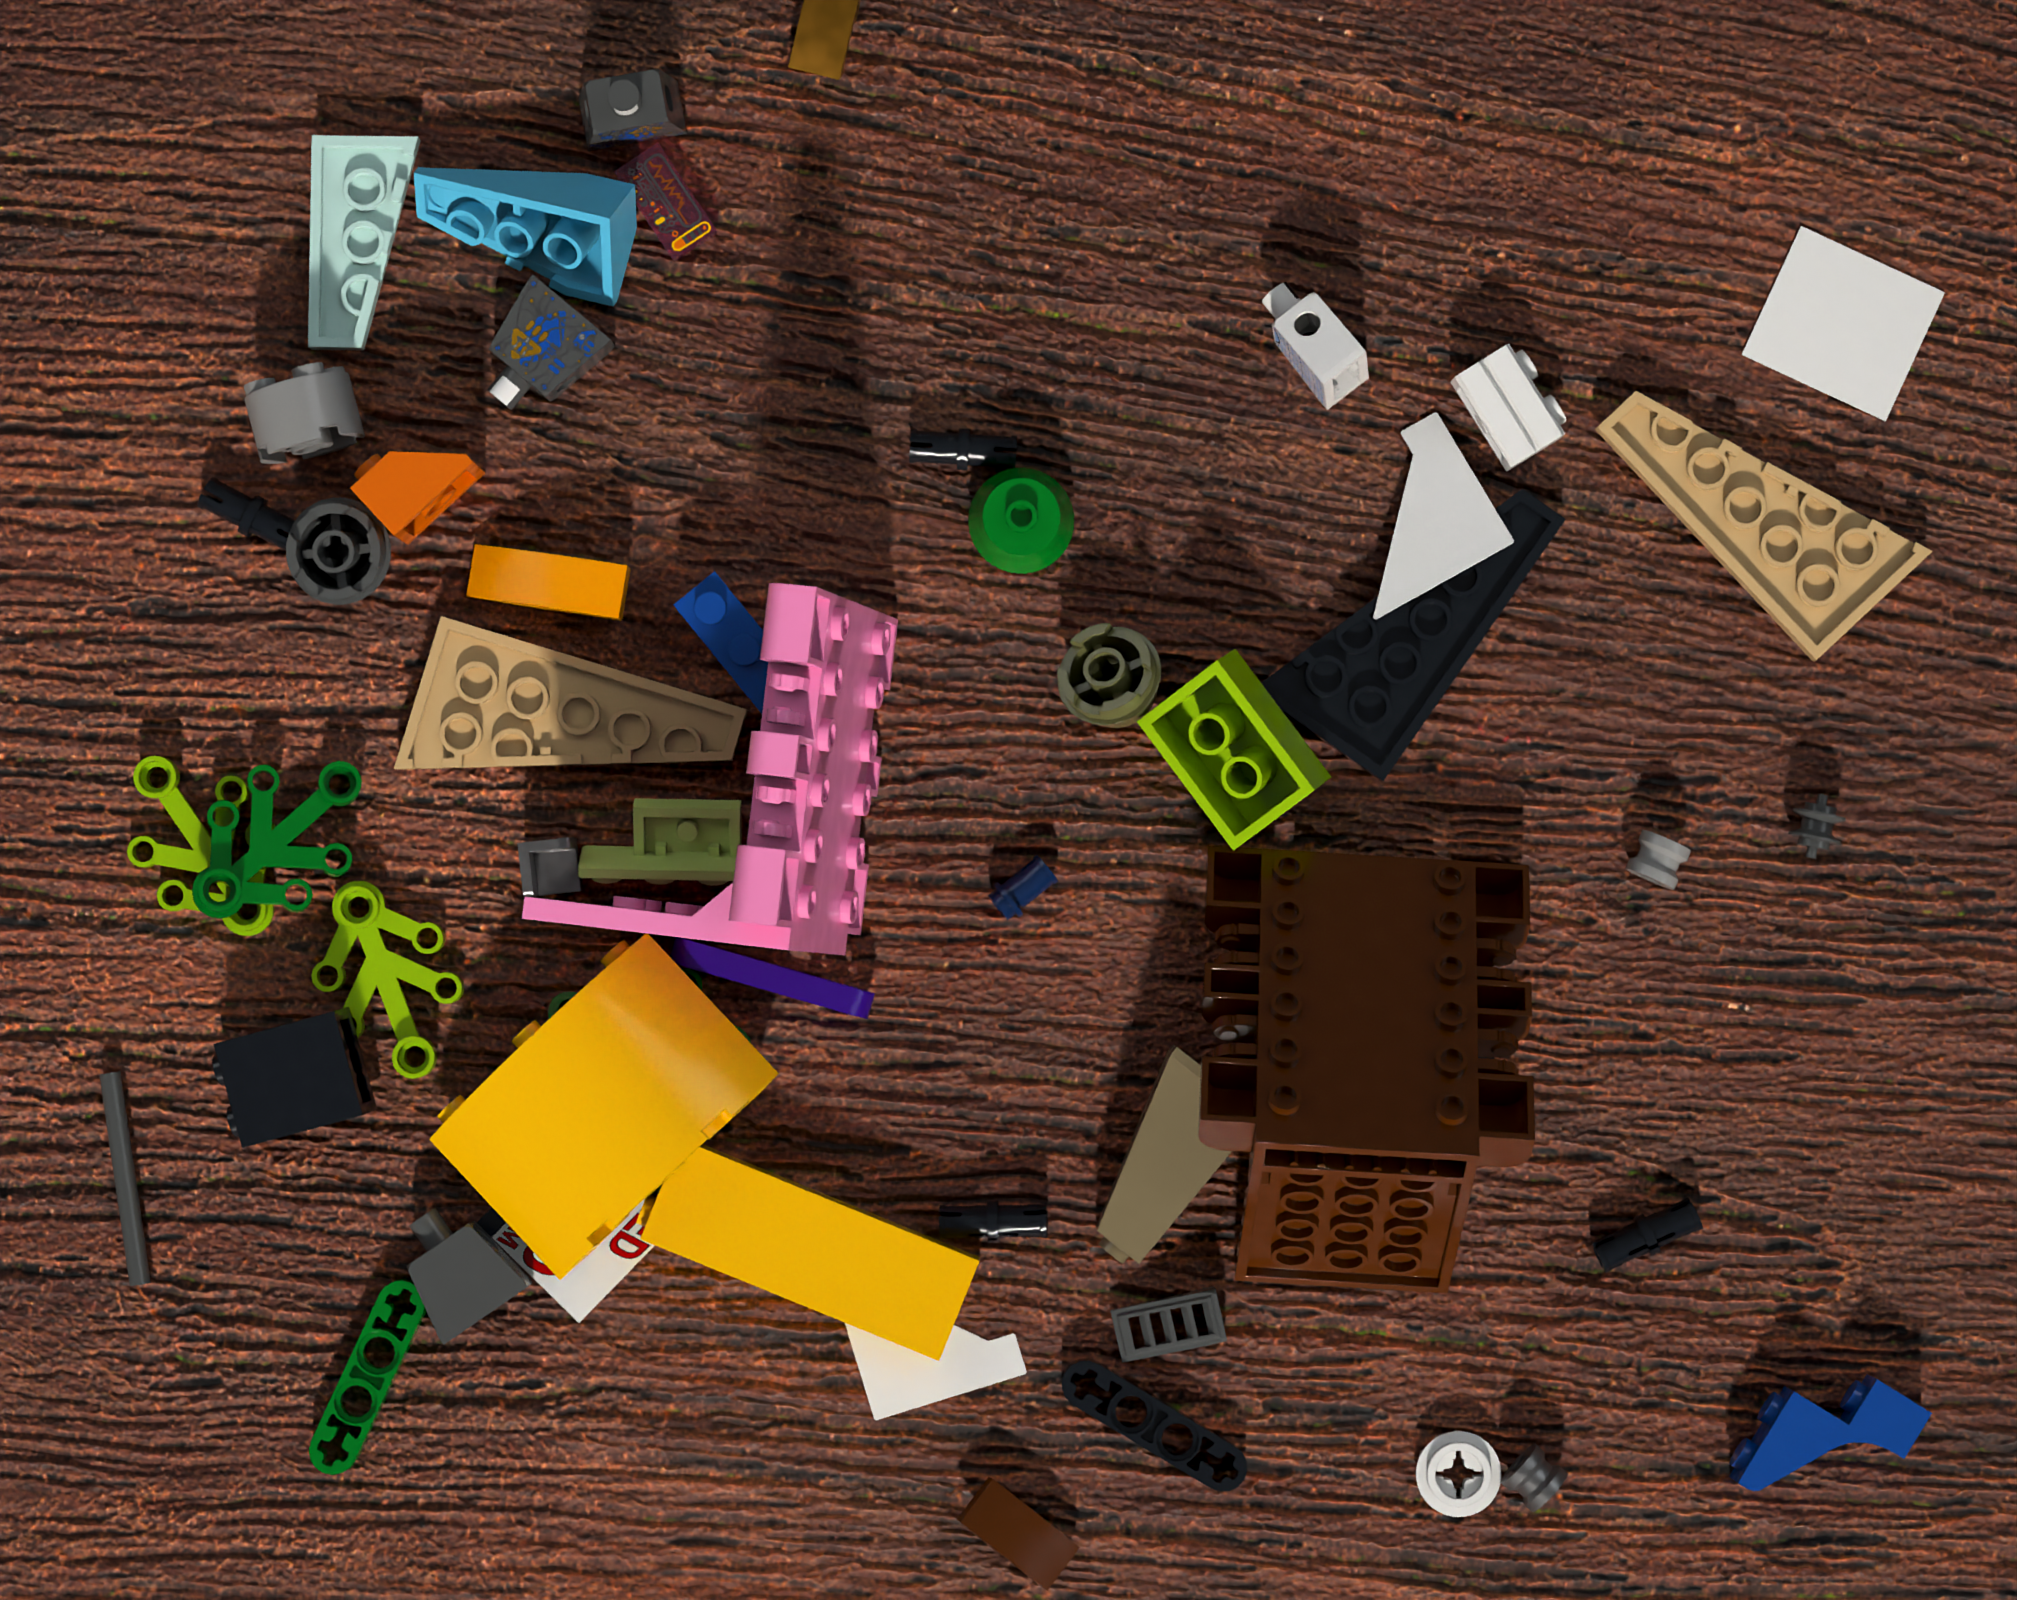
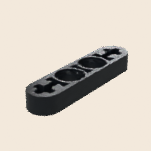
[1061,1358,1247,1492]

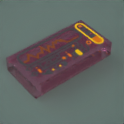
[614,143,718,262]

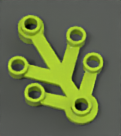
[127,756,276,936]
[311,881,464,1079]

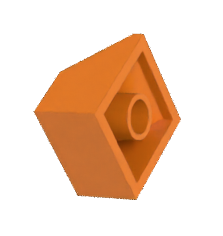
[350,451,485,545]

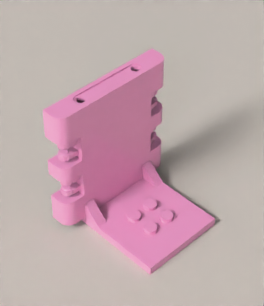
[522,583,898,955]

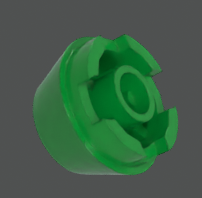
[968,468,1074,574]

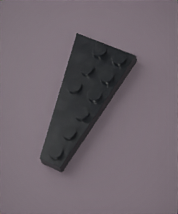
[1262,489,1566,782]

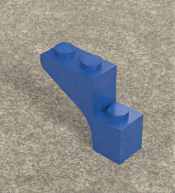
[1729,1374,1932,1491]

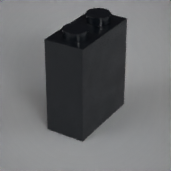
[212,1007,377,1148]

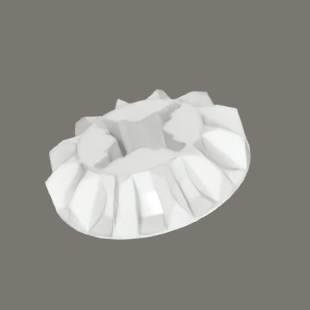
[1415,1430,1502,1517]

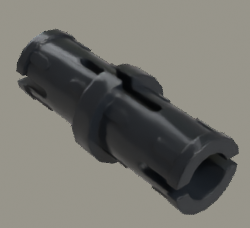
[909,428,1017,470]
[197,477,295,551]
[1591,1197,1703,1273]
[939,1200,1048,1243]

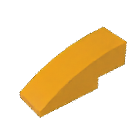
[466,544,631,621]

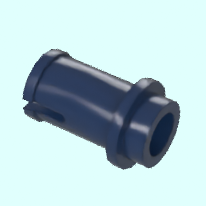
[988,855,1058,920]

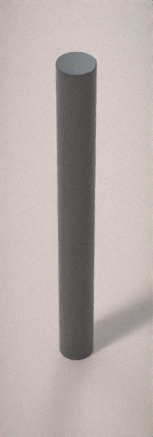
[99,1071,151,1286]

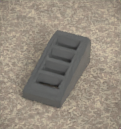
[1110,1286,1227,1363]

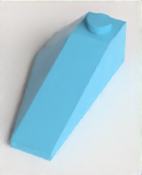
[414,167,637,307]

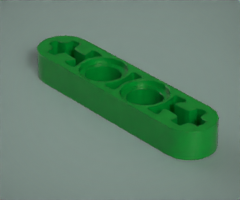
[309,1278,426,1475]

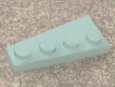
[308,135,421,350]

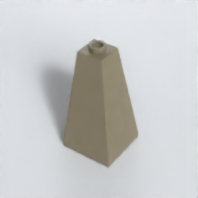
[1096,1044,1232,1264]

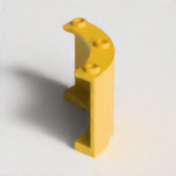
[429,933,779,1280]

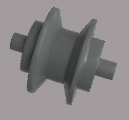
[1788,794,1846,859]

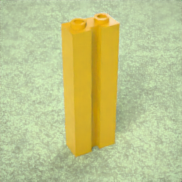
[636,1144,980,1361]

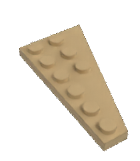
[1595,391,1933,661]
[394,616,748,770]

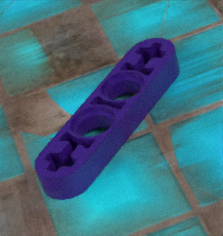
[670,937,875,1019]

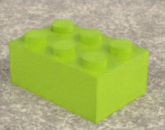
[1137,649,1331,851]

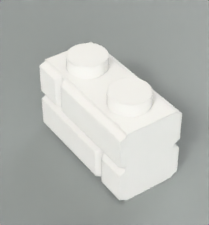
[1450,344,1566,472]

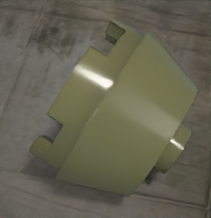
[1057,623,1161,728]

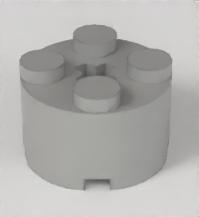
[244,362,365,464]

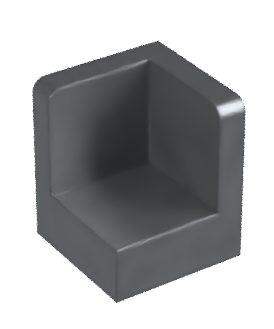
[517,837,583,897]

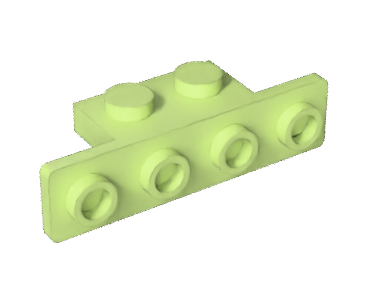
[578,798,742,886]

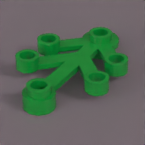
[192,761,362,919]

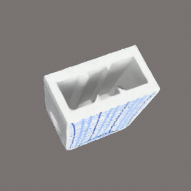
[1262,282,1369,410]

